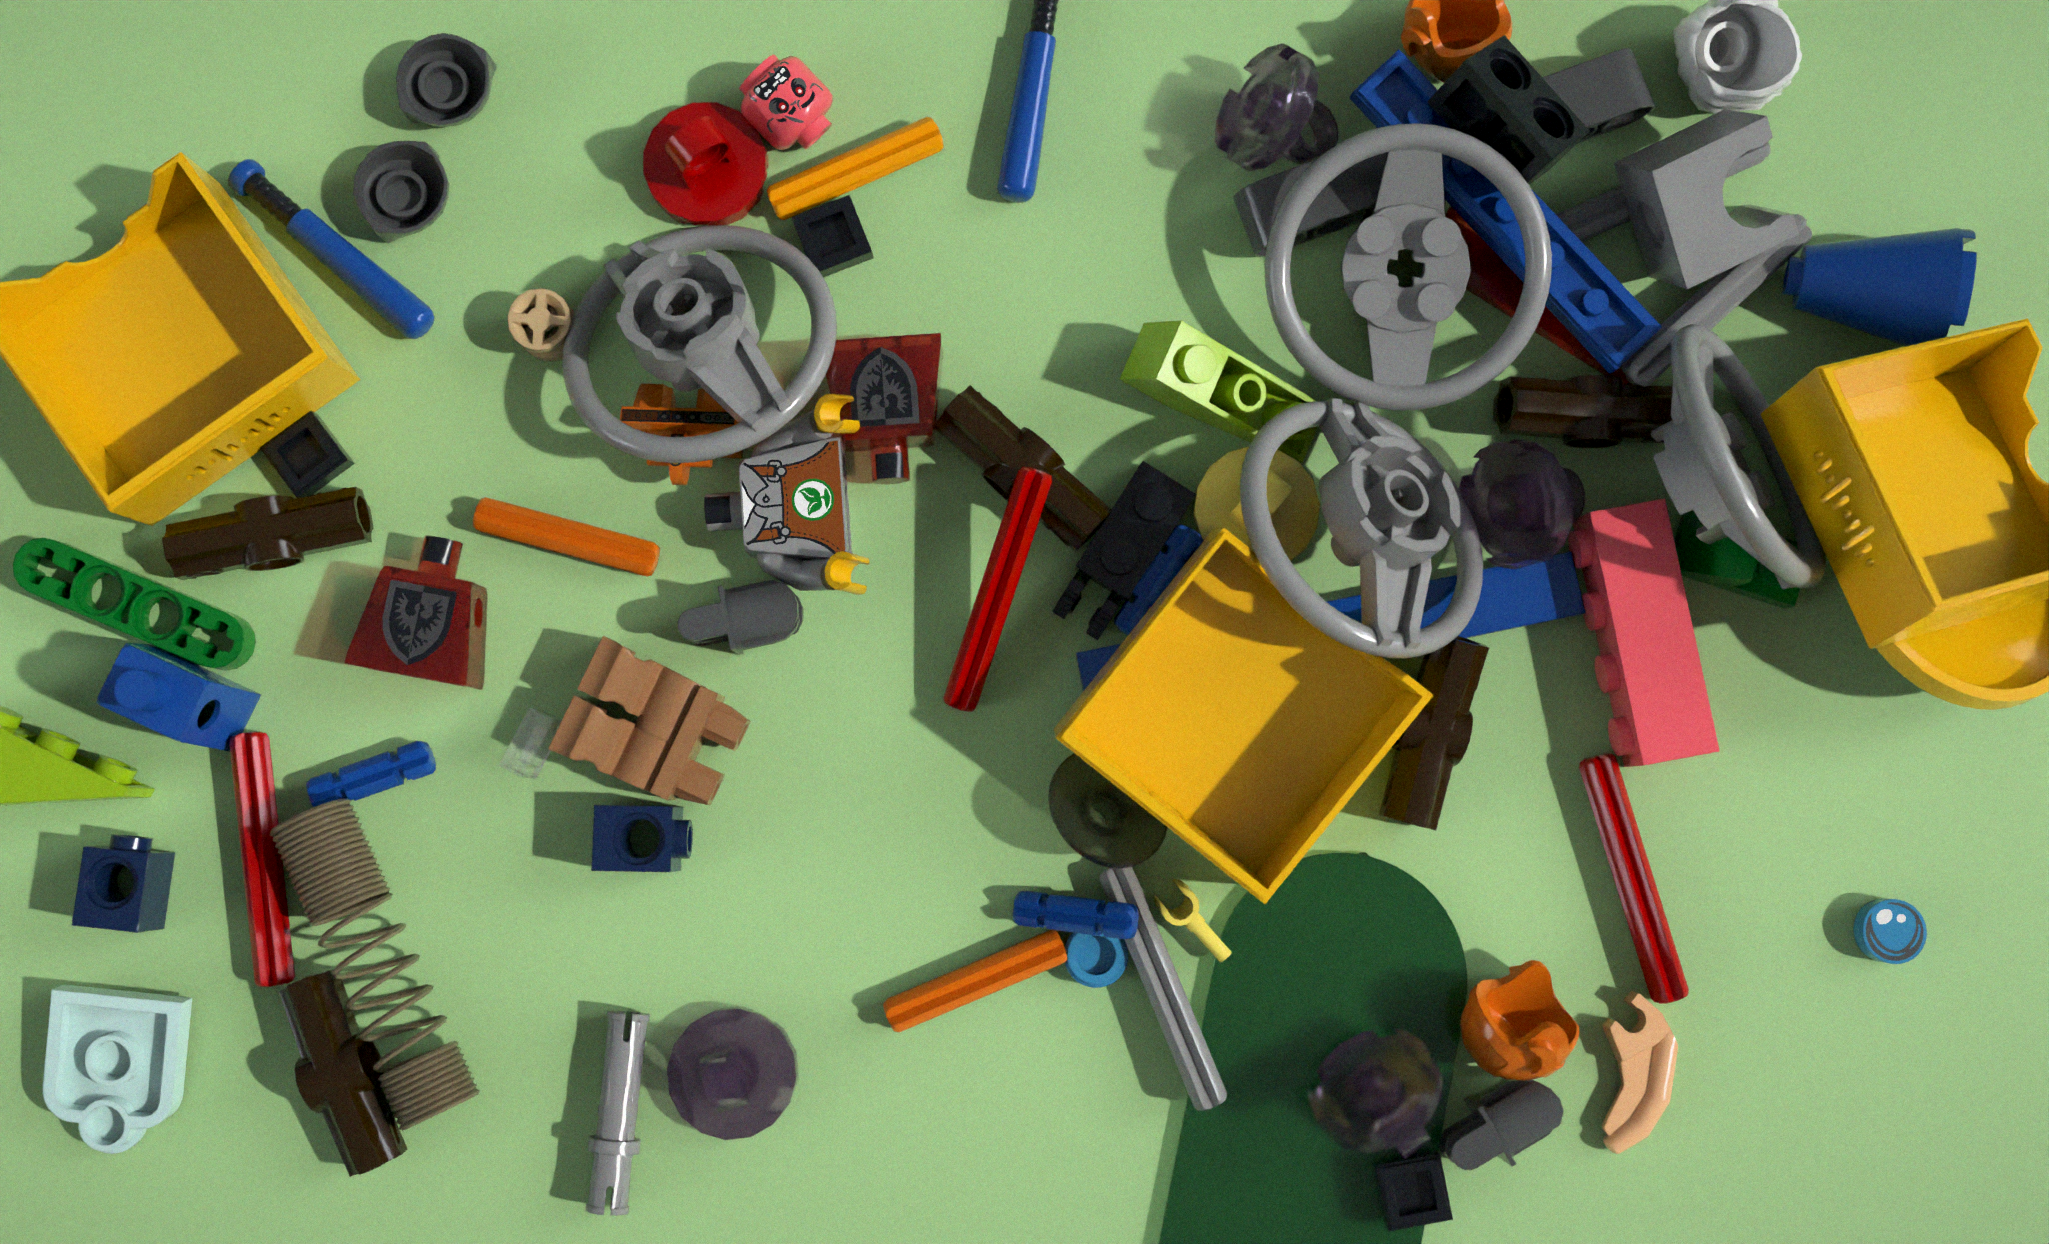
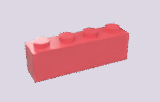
[1568,498,1720,767]

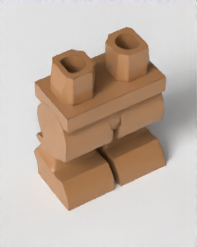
[548,636,750,805]

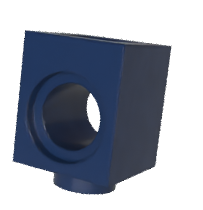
[592,805,693,872]
[72,834,175,932]

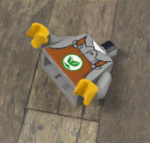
[704,393,870,595]

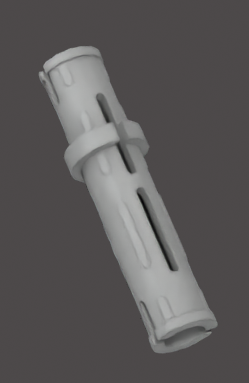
[585,1011,650,1216]

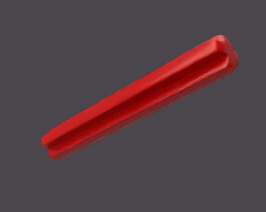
[943,466,1052,712]
[229,732,295,987]
[1579,753,1689,1004]

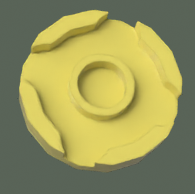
[1193,446,1320,561]

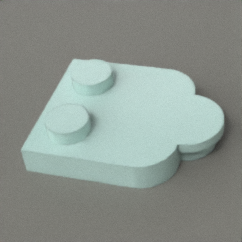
[43,984,192,1154]

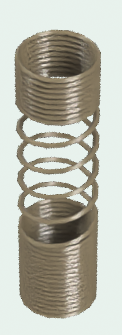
[270,798,480,1131]

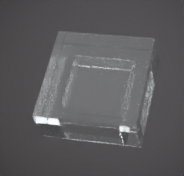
[498,707,562,779]

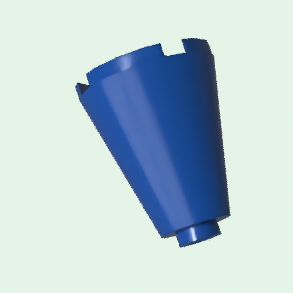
[1782,228,1977,346]

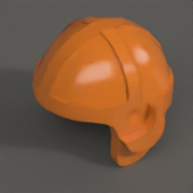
[1401,0,1512,83]
[1460,960,1579,1081]

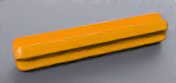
[767,117,943,220]

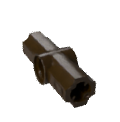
[934,386,1112,553]
[162,486,374,580]

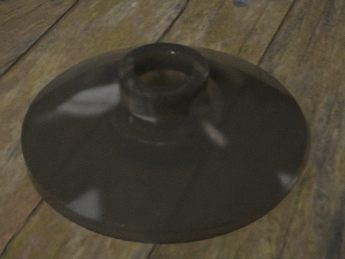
[1048,753,1167,869]

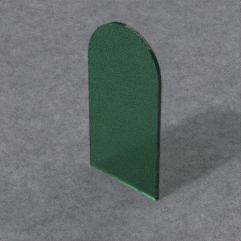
[1158,852,1467,1244]

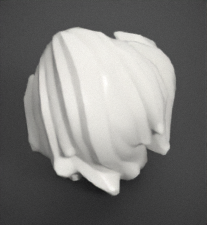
[1673,0,1802,114]

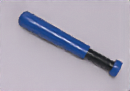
[997,0,1059,203]
[228,159,435,339]

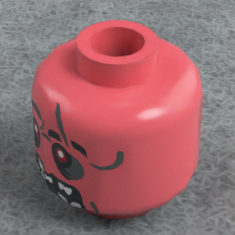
[739,54,833,150]

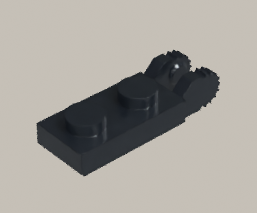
[1052,461,1196,640]

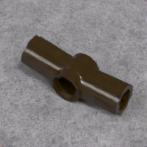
[1493,375,1673,448]
[1379,636,1489,830]
[279,970,408,1177]

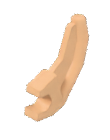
[1602,991,1678,1154]

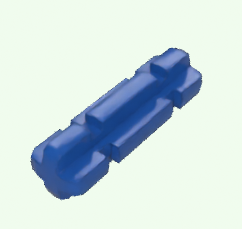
[1114,524,1204,636]
[306,741,436,807]
[1013,891,1139,939]

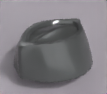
[396,33,497,127]
[353,141,449,243]

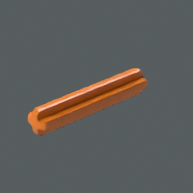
[473,497,660,577]
[883,930,1067,1032]

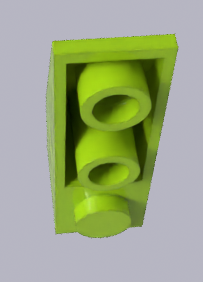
[1119,320,1318,463]
[0,706,155,805]

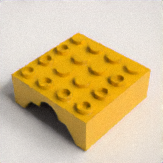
[0,152,361,526]
[1760,318,2049,649]
[1054,527,1433,904]

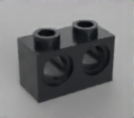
[1427,35,1590,185]

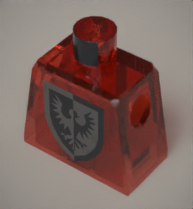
[826,333,943,484]
[345,535,488,690]

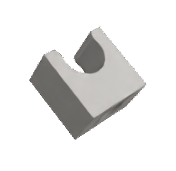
[1614,109,1799,289]

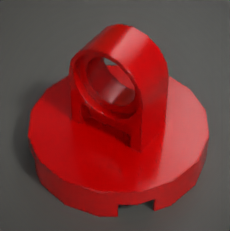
[643,102,768,226]

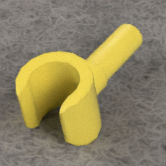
[1154,879,1232,963]

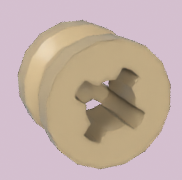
[507,288,575,361]

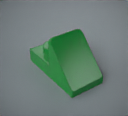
[1674,511,1800,609]

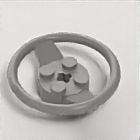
[1265,123,1552,410]
[562,225,837,463]
[1651,324,1826,589]
[1240,398,1483,659]

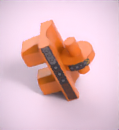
[620,383,743,485]

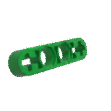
[12,538,256,671]

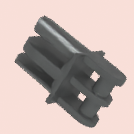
[678,580,804,655]
[1438,1079,1564,1170]

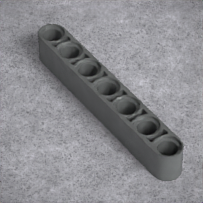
[1233,48,1655,257]

